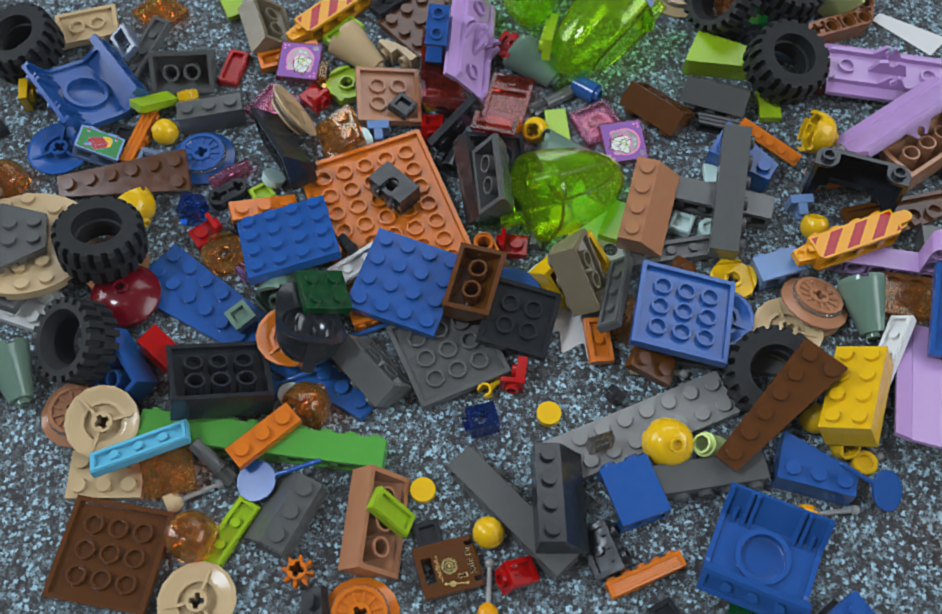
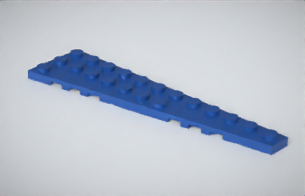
[148,244,375,422]

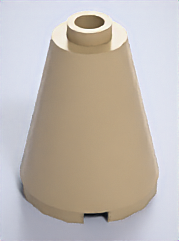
[328,20,386,68]

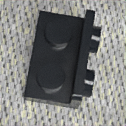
[586,519,632,582]

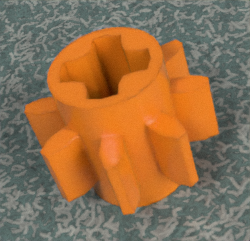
[281,554,315,590]

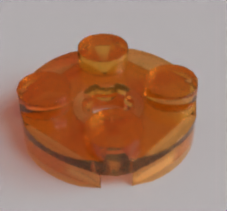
[201,231,245,276]

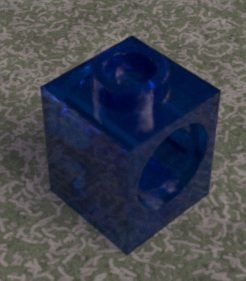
[176,192,210,227]
[461,401,500,439]

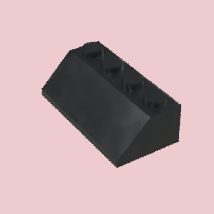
[250,107,318,191]
[530,442,589,554]

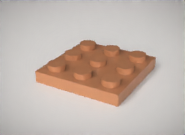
[355,66,422,127]

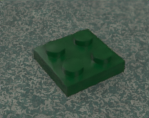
[295,270,352,314]

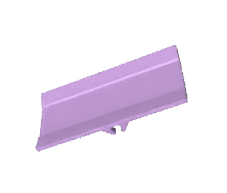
[443,0,501,108]
[824,43,942,103]
[832,76,942,157]
[894,325,942,449]

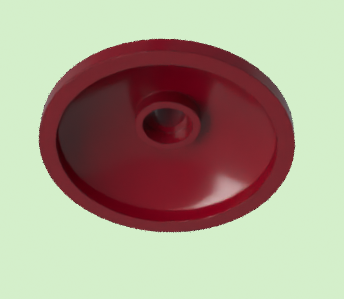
[90,265,162,328]

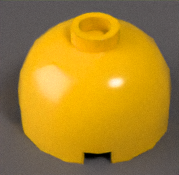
[797,109,839,155]
[118,187,157,228]
[641,417,694,465]

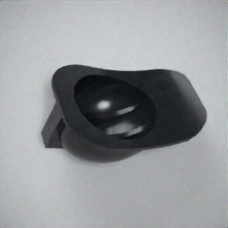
[275,282,347,373]

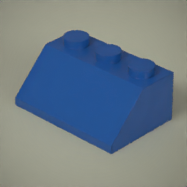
[92,328,158,402]

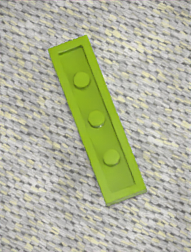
[538,13,559,61]

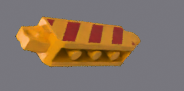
[285,0,371,43]
[791,209,913,271]

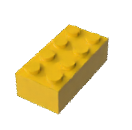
[818,346,894,447]

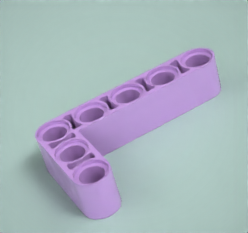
[825,229,942,284]

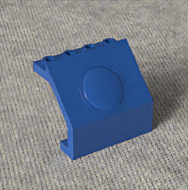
[21,33,150,136]
[696,481,835,614]

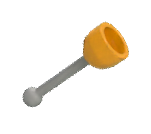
[798,504,860,516]
[477,558,499,614]

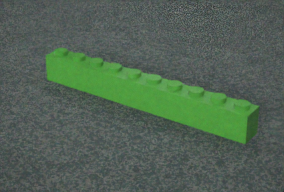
[136,407,389,472]

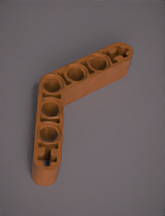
[808,0,875,44]

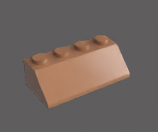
[879,112,942,192]
[616,156,680,258]
[338,464,411,580]

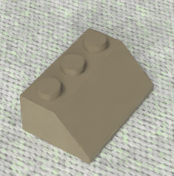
[238,0,291,56]
[547,228,607,317]

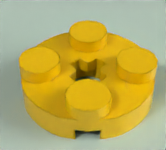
[709,258,757,299]

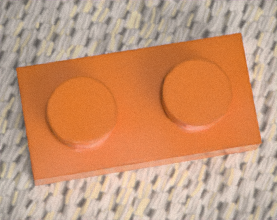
[582,317,615,365]

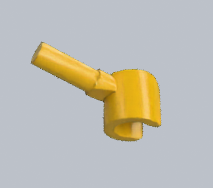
[477,376,507,399]

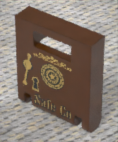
[411,534,486,603]

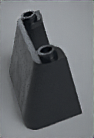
[801,147,911,213]

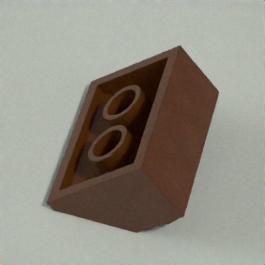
[619,81,697,138]
[442,242,507,322]

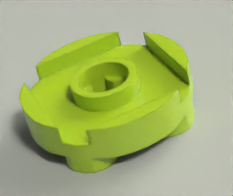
[326,65,356,106]

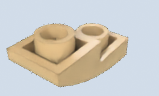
[378,39,418,69]

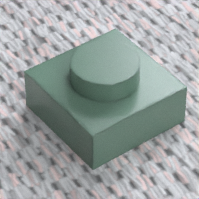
[224,299,258,333]

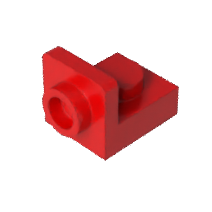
[494,30,520,60]
[298,84,332,114]
[421,114,444,145]
[187,212,223,252]
[496,227,529,260]
[500,356,528,394]
[494,555,541,596]

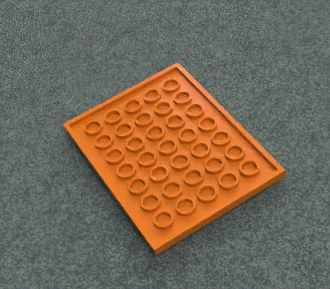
[303,129,471,313]

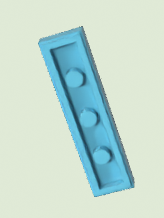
[89,419,192,478]

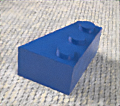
[705,121,779,193]
[770,430,858,507]

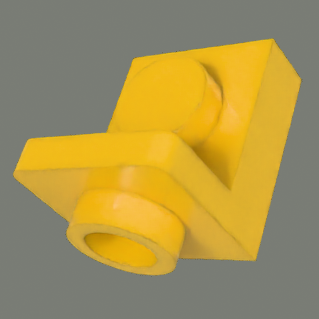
[18,78,38,112]

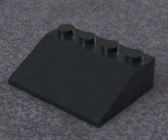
[453,131,536,225]
[166,341,275,421]

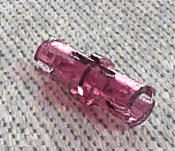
[207,158,253,189]

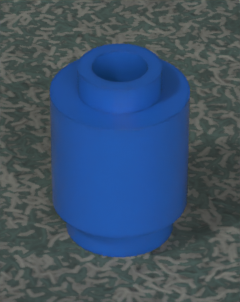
[570,76,603,104]

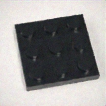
[475,277,562,362]

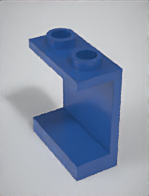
[424,3,450,66]
[597,453,672,534]

